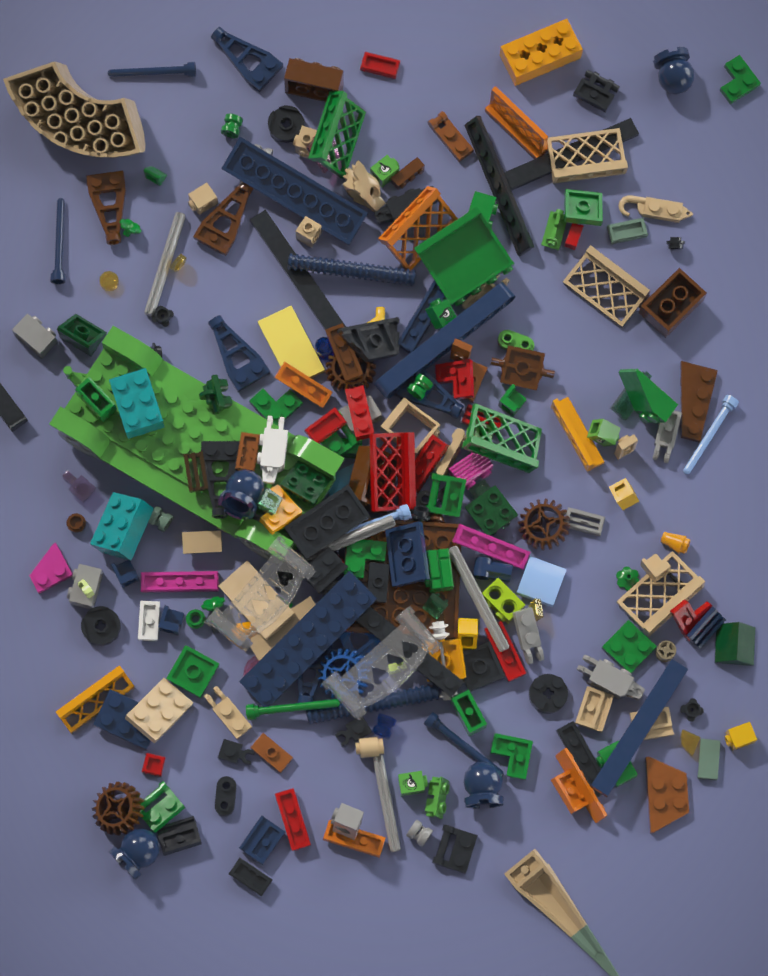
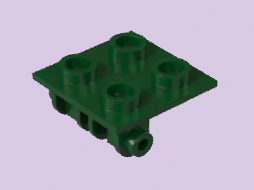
[280,460,331,506]
[465,485,518,536]

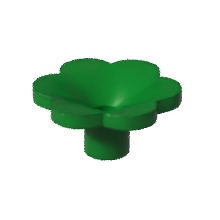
[120,219,141,237]
[616,566,639,591]
[201,596,225,615]

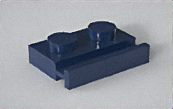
[239,816,286,865]

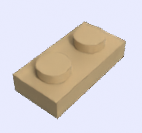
[614,434,638,460]

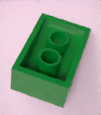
[618,369,678,423]

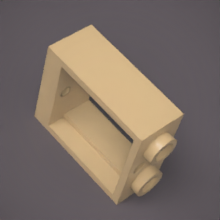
[380,398,441,458]

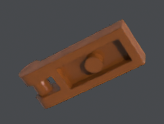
[427,111,474,162]

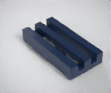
[687,607,726,649]

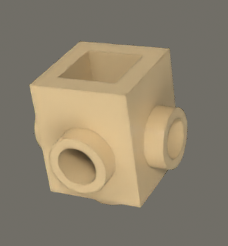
[293,126,317,158]

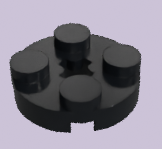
[268,105,305,143]
[81,606,121,646]
[529,674,568,714]

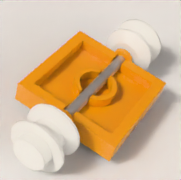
[422,621,466,700]

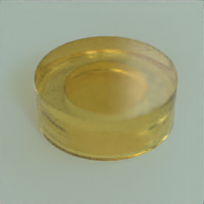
[170,253,187,272]
[100,271,119,291]

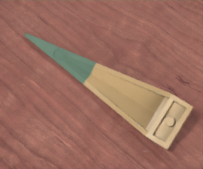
[504,849,619,976]

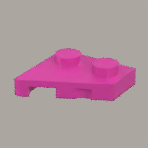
[29,543,73,594]

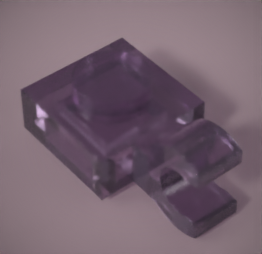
[63,470,96,502]

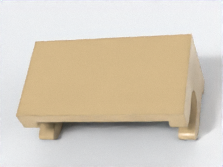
[182,530,222,554]

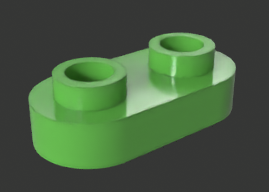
[498,330,534,351]

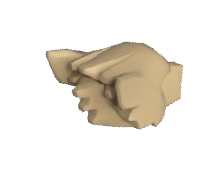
[343,160,385,213]

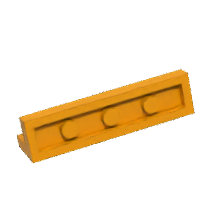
[551,397,604,472]
[56,665,135,733]

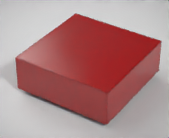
[142,753,166,777]

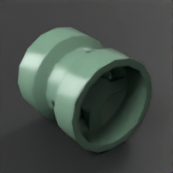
[148,506,174,532]

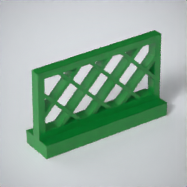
[308,91,366,178]
[462,403,542,473]

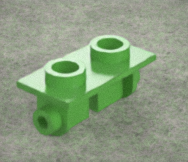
[541,209,567,250]
[425,777,450,819]

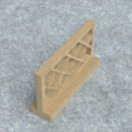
[547,128,628,184]
[563,245,650,327]
[616,551,705,638]

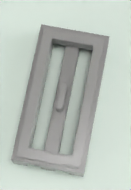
[566,507,605,536]

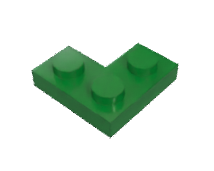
[720,55,761,105]
[249,388,303,426]
[344,539,387,579]
[491,733,533,780]

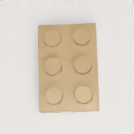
[125,678,193,744]

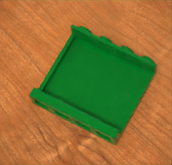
[414,207,515,306]

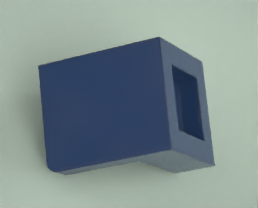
[111,560,140,589]
[158,605,184,635]

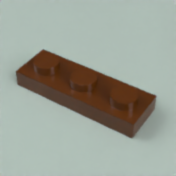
[325,323,363,383]

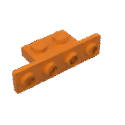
[551,748,607,823]

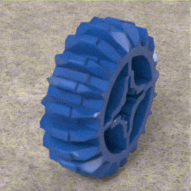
[318,648,371,701]

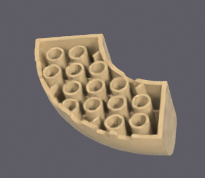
[3,61,146,158]

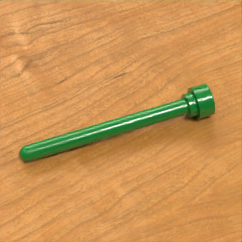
[246,699,340,720]

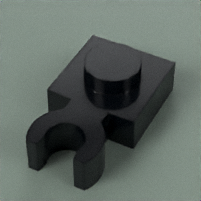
[335,715,372,747]
[218,739,255,765]

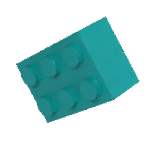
[109,368,165,439]
[90,492,154,561]

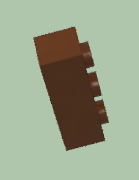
[391,157,425,190]

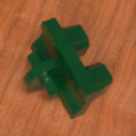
[199,375,232,414]

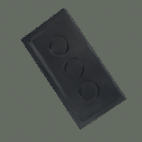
[283,485,370,560]

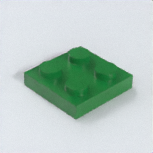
[564,189,603,226]
[602,620,657,673]
[166,645,220,698]

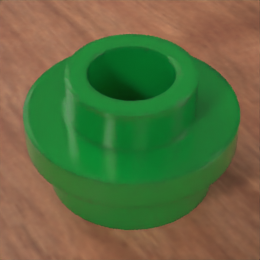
[186,609,205,629]

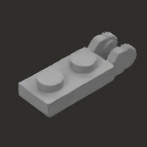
[652,411,682,463]
[512,607,544,664]

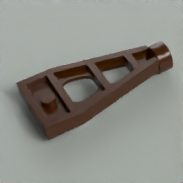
[86,170,126,245]
[193,181,254,256]

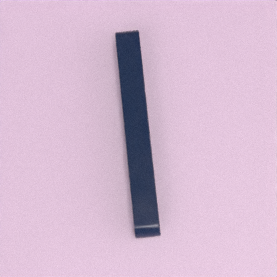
[374,282,516,399]

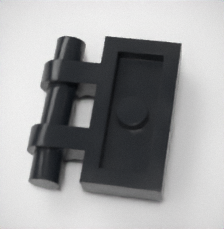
[573,70,620,112]

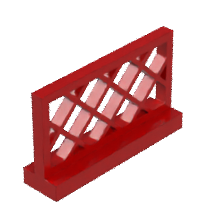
[369,432,416,512]

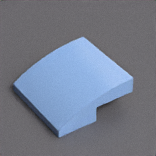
[516,556,566,607]

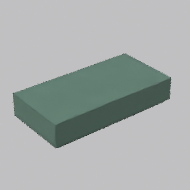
[607,218,648,244]
[697,739,720,780]

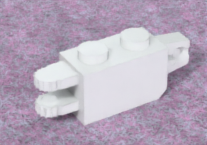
[257,416,288,484]

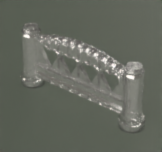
[204,535,316,652]
[322,606,441,720]

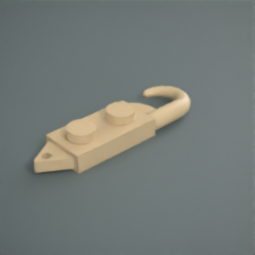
[618,195,693,223]

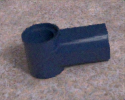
[473,557,513,582]

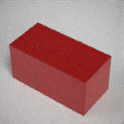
[564,223,584,250]

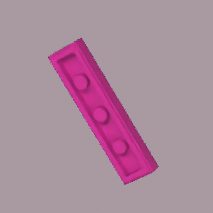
[452,524,530,570]
[141,571,219,593]

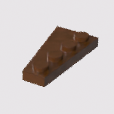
[680,361,718,443]

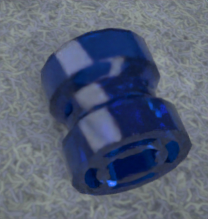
[315,337,333,360]
[372,713,397,739]

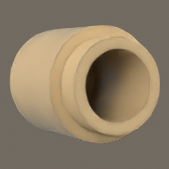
[355,737,384,758]

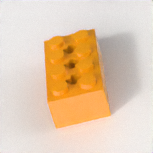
[499,19,583,86]

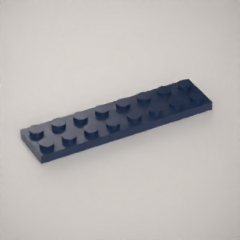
[221,137,368,245]
[239,571,377,707]

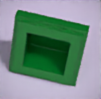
[144,166,167,186]

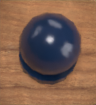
[653,47,694,94]
[218,469,264,520]
[463,761,504,809]
[109,829,160,880]

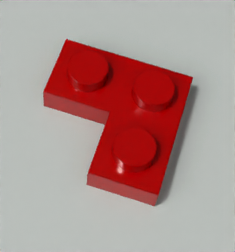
[435,359,474,400]
[670,599,715,641]

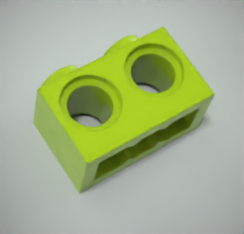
[482,578,525,624]

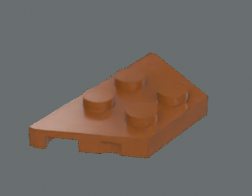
[645,756,689,833]

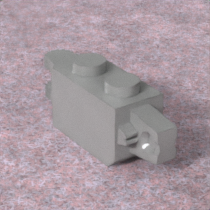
[577,655,645,700]

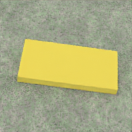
[258,306,325,378]

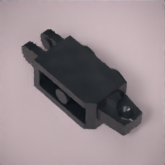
[374,186,438,225]

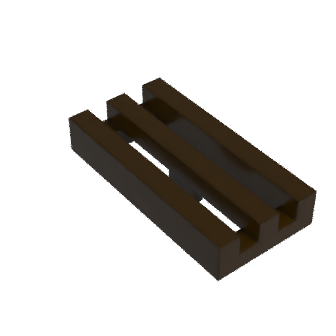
[183,451,208,493]

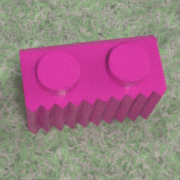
[448,452,493,490]

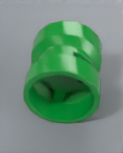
[221,113,243,138]
[407,374,433,400]

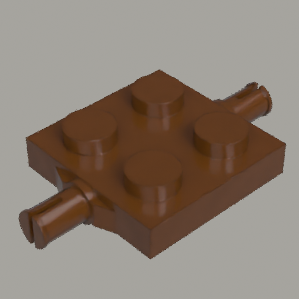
[490,345,555,391]

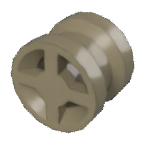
[655,640,676,662]

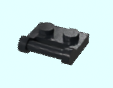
[432,825,478,874]

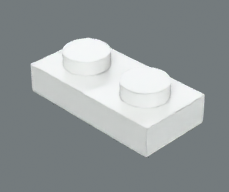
[138,601,160,641]

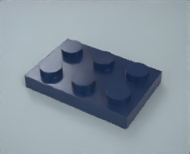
[385,522,430,587]
[93,689,151,750]

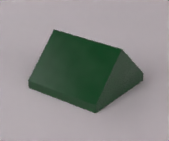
[57,314,107,357]
[714,622,755,666]

